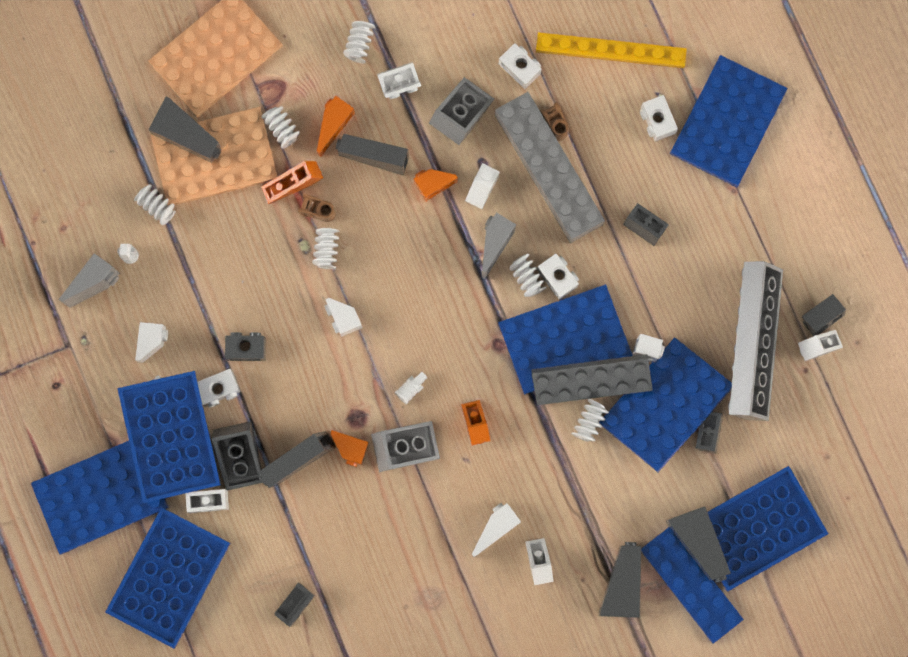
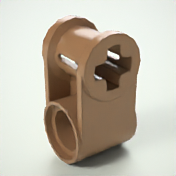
[540,102,569,141]
[298,194,336,222]

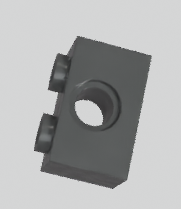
[225,332,266,361]

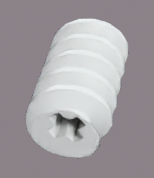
[343,21,375,64]
[261,106,300,149]
[134,184,176,225]
[312,228,340,269]
[509,254,547,297]
[571,399,609,442]

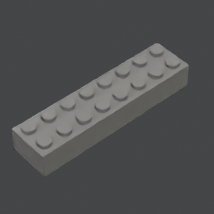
[495,92,605,244]
[728,261,783,421]

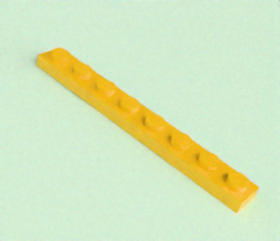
[536,32,687,68]

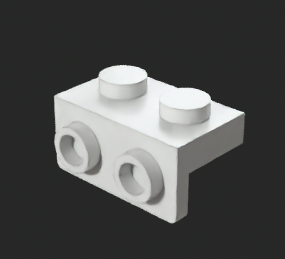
[377,62,421,99]

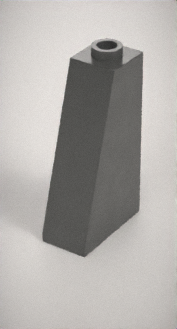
[149,96,221,163]
[336,134,409,175]
[259,431,336,488]
[666,506,731,583]
[599,542,641,618]

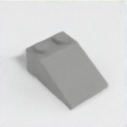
[429,77,494,145]
[482,212,516,279]
[59,253,120,308]
[371,421,440,472]

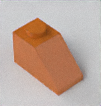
[414,169,458,201]
[461,400,491,446]
[330,430,369,467]

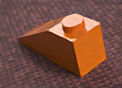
[317,96,355,157]
[261,161,323,204]

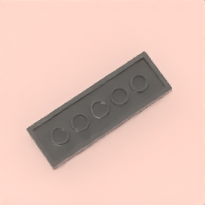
[532,354,653,405]

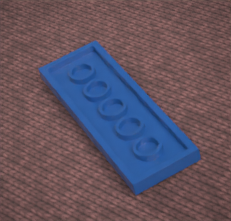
[641,527,744,644]

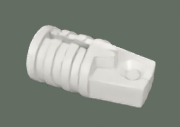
[117,244,139,264]
[395,372,427,404]

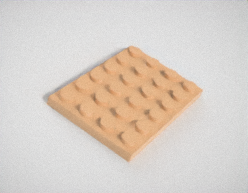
[148,0,283,118]
[150,107,278,206]

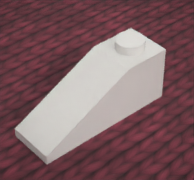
[472,503,521,557]

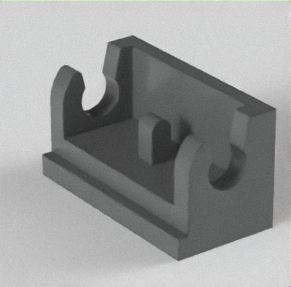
[623,203,669,246]
[802,294,846,336]
[696,412,723,454]
[274,582,316,627]

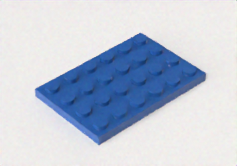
[670,55,788,188]
[498,284,632,395]
[599,337,732,473]
[117,371,221,503]
[31,441,169,555]
[707,466,829,592]
[105,507,231,649]

